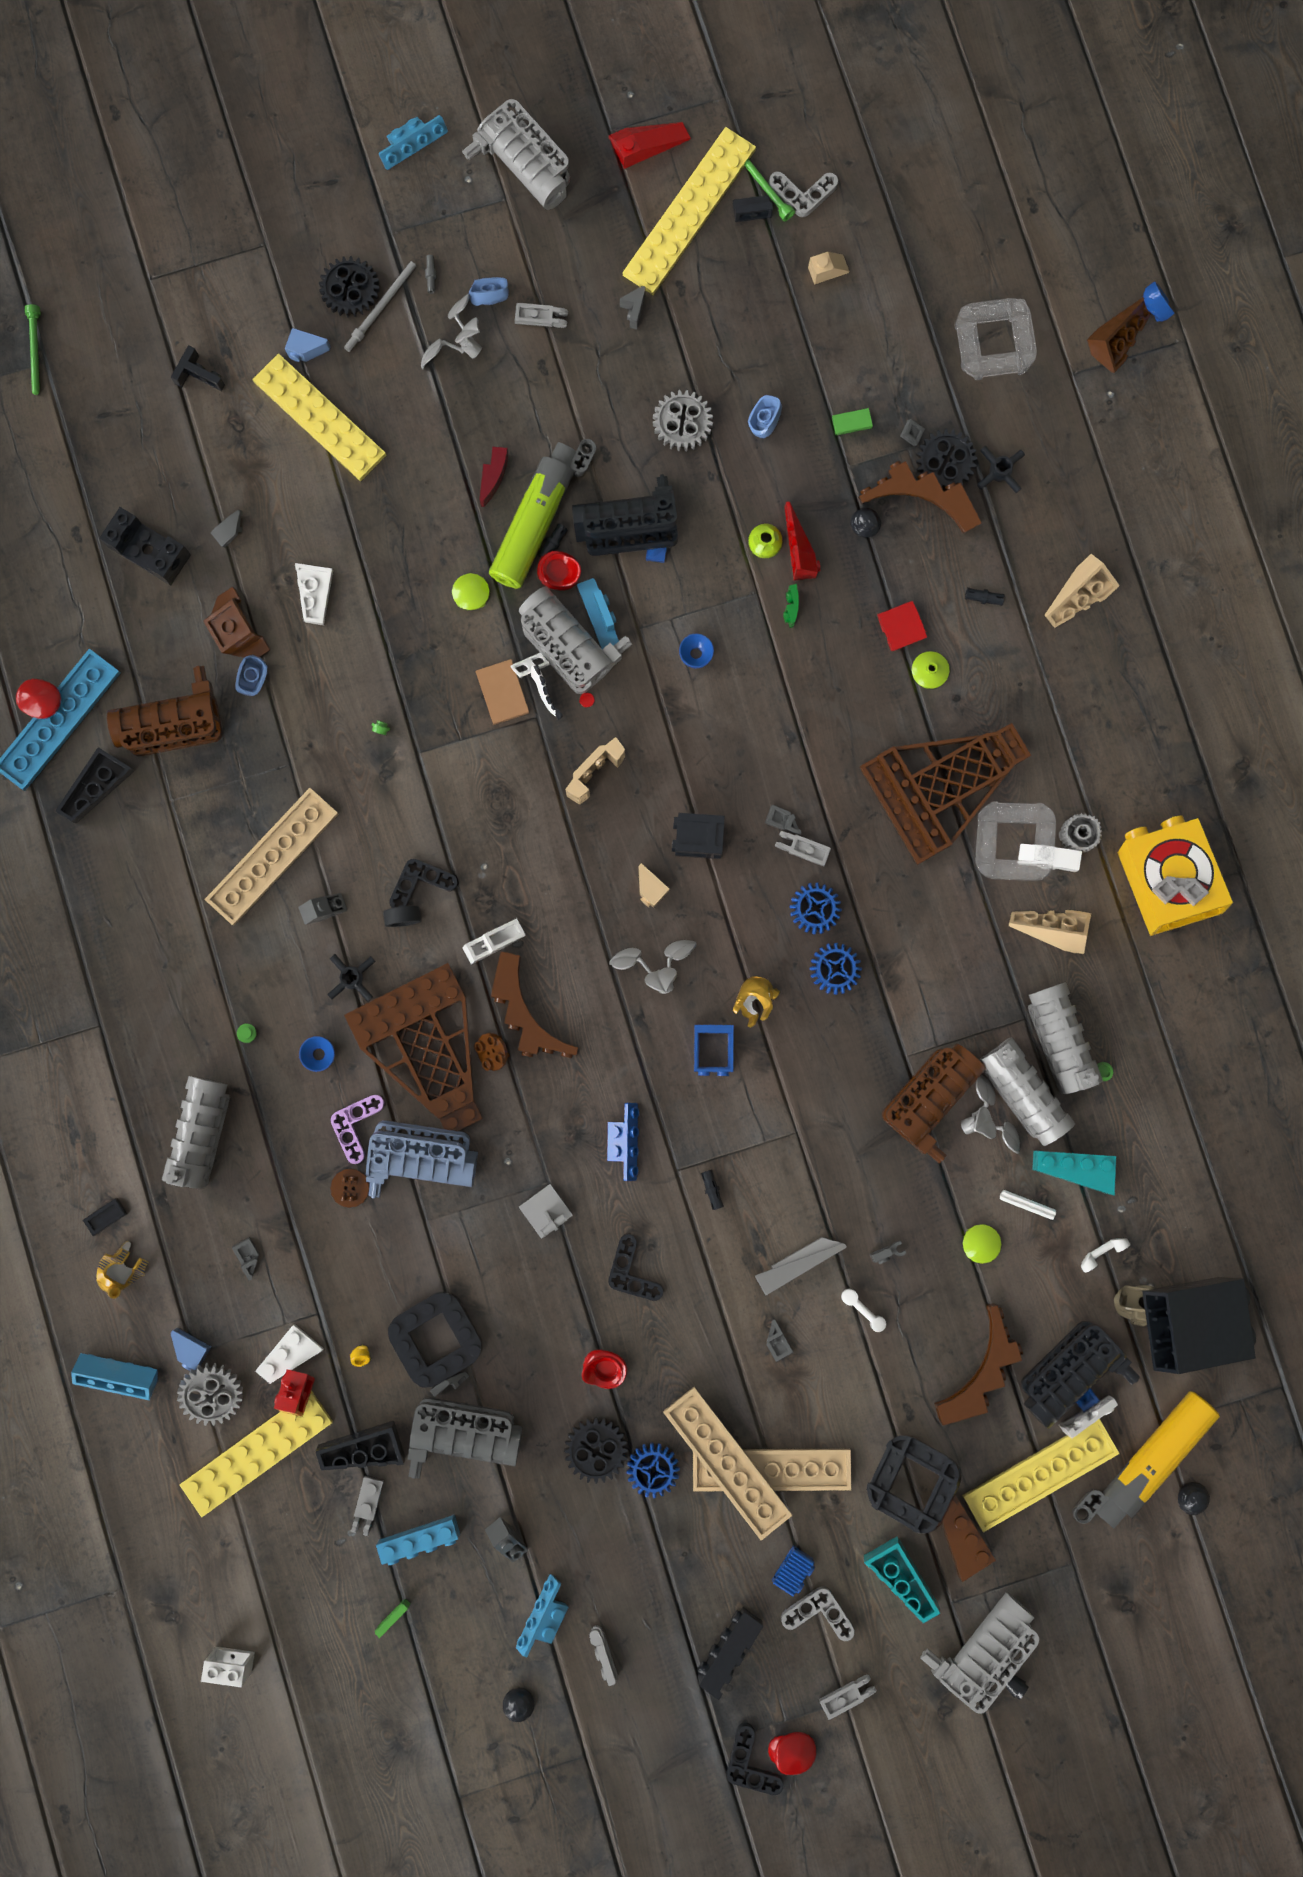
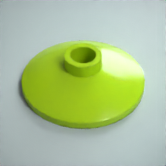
[912,651,949,689]

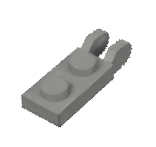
[515,303,568,328]
[775,831,831,867]
[351,1476,384,1536]
[589,1625,618,1686]
[819,1674,877,1720]

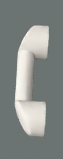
[1081,1238,1131,1272]
[841,1289,886,1332]

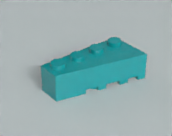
[1032,1151,1116,1196]
[864,1536,940,1623]

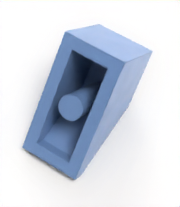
[285,328,331,362]
[171,1328,211,1370]

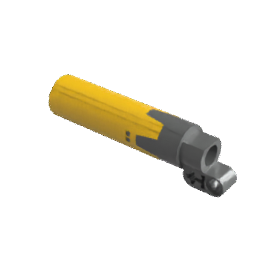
[1072,1391,1220,1529]

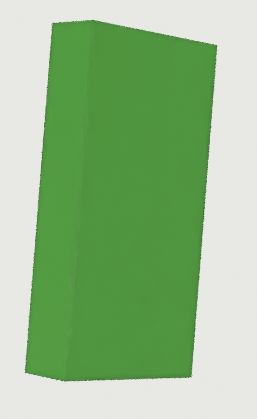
[832,408,873,435]
[375,1599,410,1638]

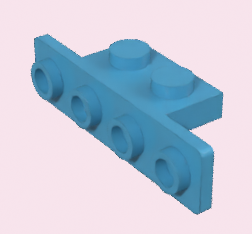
[379,115,448,170]
[577,578,619,649]
[516,1574,568,1657]

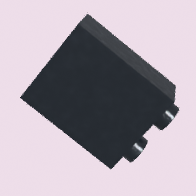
[1142,1277,1256,1374]

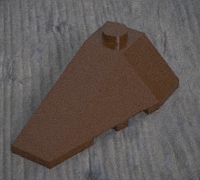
[1087,297,1151,373]

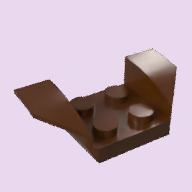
[203,587,270,658]

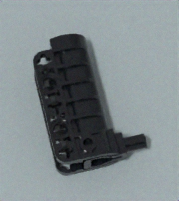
[572,474,678,556]
[1021,1321,1140,1430]

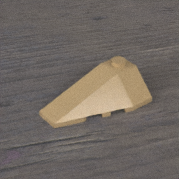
[1009,910,1091,954]

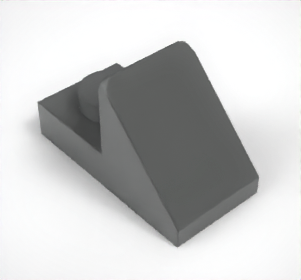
[620,286,646,329]

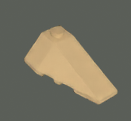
[1045,554,1119,628]

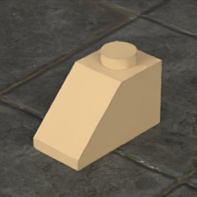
[808,252,849,285]
[639,863,670,908]

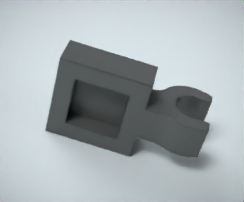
[870,1241,906,1264]

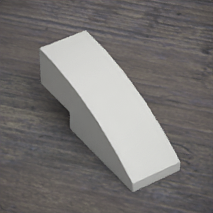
[1018,844,1082,872]
[463,919,525,965]

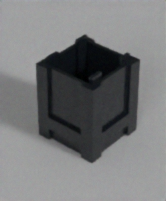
[672,813,725,859]

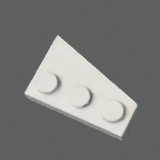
[295,563,333,625]
[255,1324,324,1384]
[1059,1395,1118,1438]

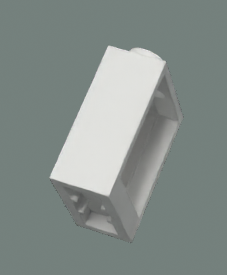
[201,1647,255,1687]

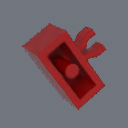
[274,1369,315,1417]

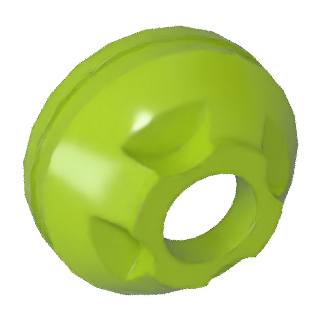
[748,524,783,558]

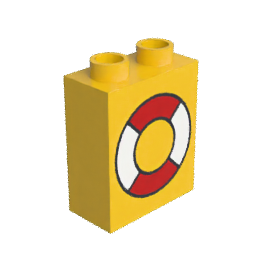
[1117,815,1233,936]

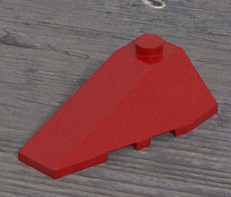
[609,122,690,169]
[784,502,820,580]

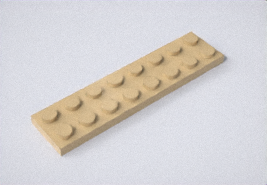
[204,788,339,926]
[663,1387,792,1540]
[693,1448,851,1491]

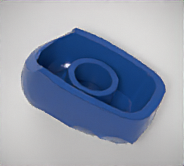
[1143,281,1174,322]

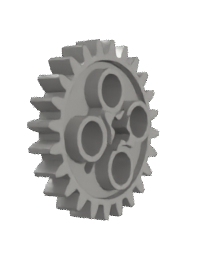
[653,390,713,451]
[177,1363,243,1426]

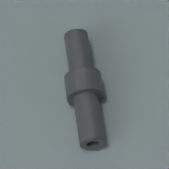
[425,255,436,294]

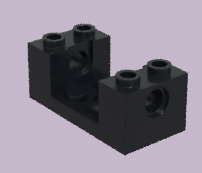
[99,507,191,586]

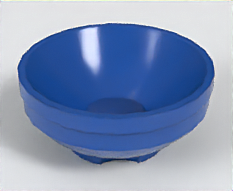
[679,634,714,669]
[299,1036,335,1072]

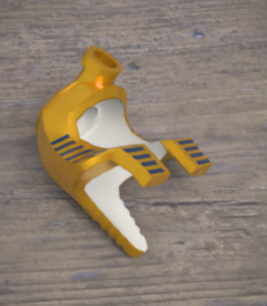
[733,976,780,1028]
[96,1241,149,1299]

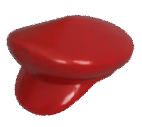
[537,551,581,591]
[16,679,61,719]
[582,1350,627,1389]
[768,1732,816,1775]

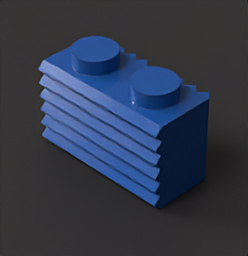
[772,1545,815,1596]

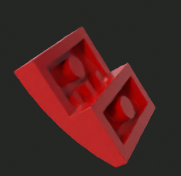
[877,601,927,651]

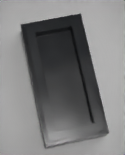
[83,1198,127,1236]

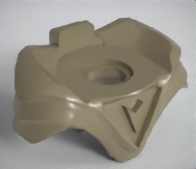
[1114,1285,1155,1327]

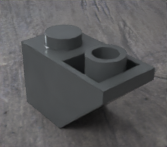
[298,893,347,925]
[485,1517,528,1562]

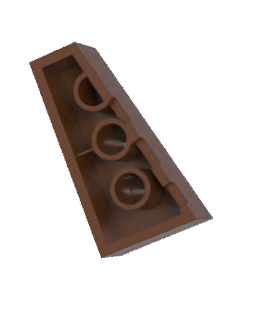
[941,1495,996,1582]

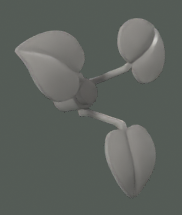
[421,294,482,370]
[609,940,697,994]
[961,1074,1020,1154]

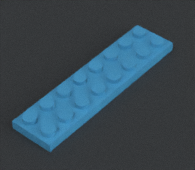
[0,649,121,791]

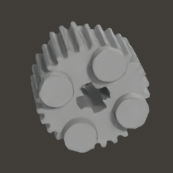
[1059,813,1102,853]

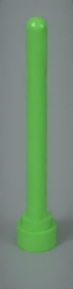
[744,159,795,222]
[25,304,41,395]

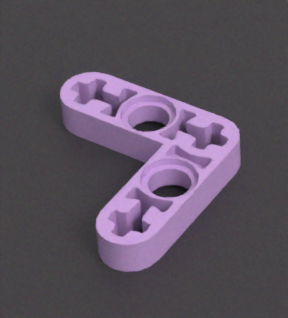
[331,1095,385,1164]

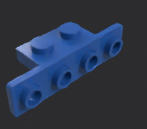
[607,1103,639,1181]

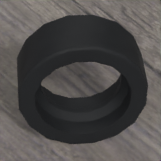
[383,906,421,927]

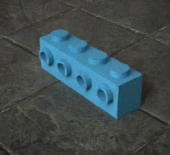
[71,1353,158,1400]
[376,1515,460,1565]

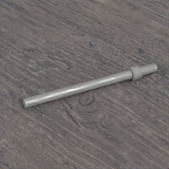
[344,261,416,352]

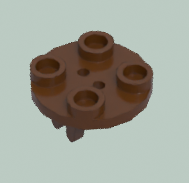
[474,1032,510,1071]
[330,1169,369,1208]

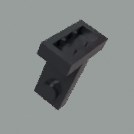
[171,345,225,392]

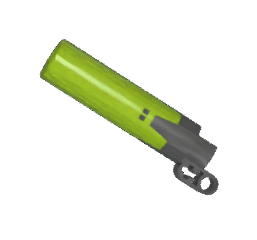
[489,439,596,589]

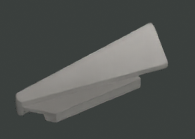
[755,1237,847,1295]

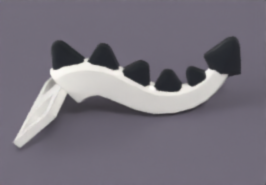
[511,653,563,720]

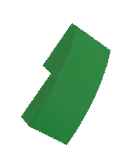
[783,584,799,628]

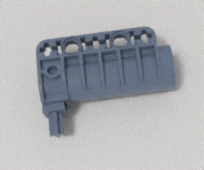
[366,1121,478,1198]

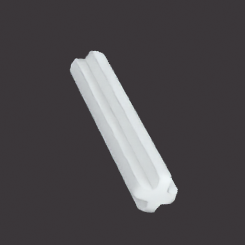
[1000,1190,1056,1219]

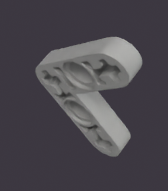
[769,172,838,217]
[781,1586,854,1641]

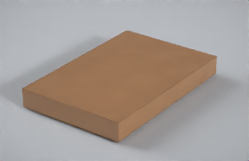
[476,659,529,725]

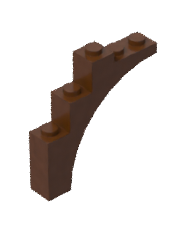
[858,460,981,533]
[491,951,579,1058]
[934,1303,1023,1425]

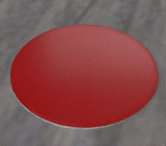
[579,693,594,707]

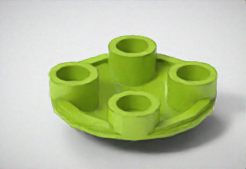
[452,573,490,610]
[963,1224,1002,1264]

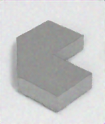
[1152,876,1209,906]

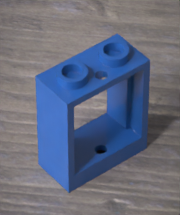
[694,1025,734,1076]

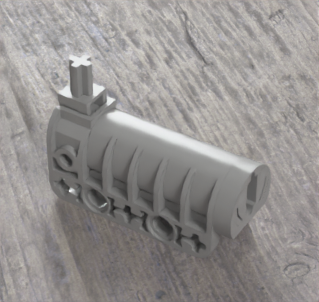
[462,99,570,210]
[920,1592,1039,1714]

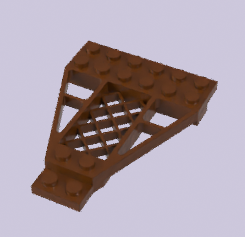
[860,723,1031,865]
[344,963,483,1131]

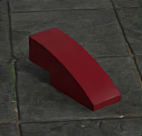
[480,446,509,507]

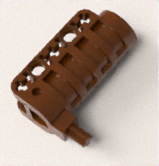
[107,666,223,756]
[882,1043,986,1164]

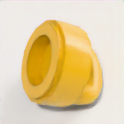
[350,1345,371,1367]

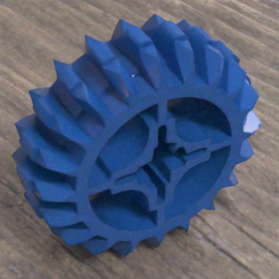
[789,883,842,934]
[809,943,862,995]
[627,1442,680,1498]

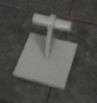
[519,1184,573,1239]

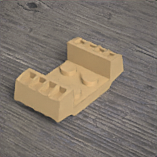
[565,737,625,804]

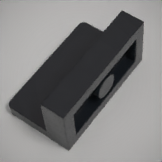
[732,195,773,222]

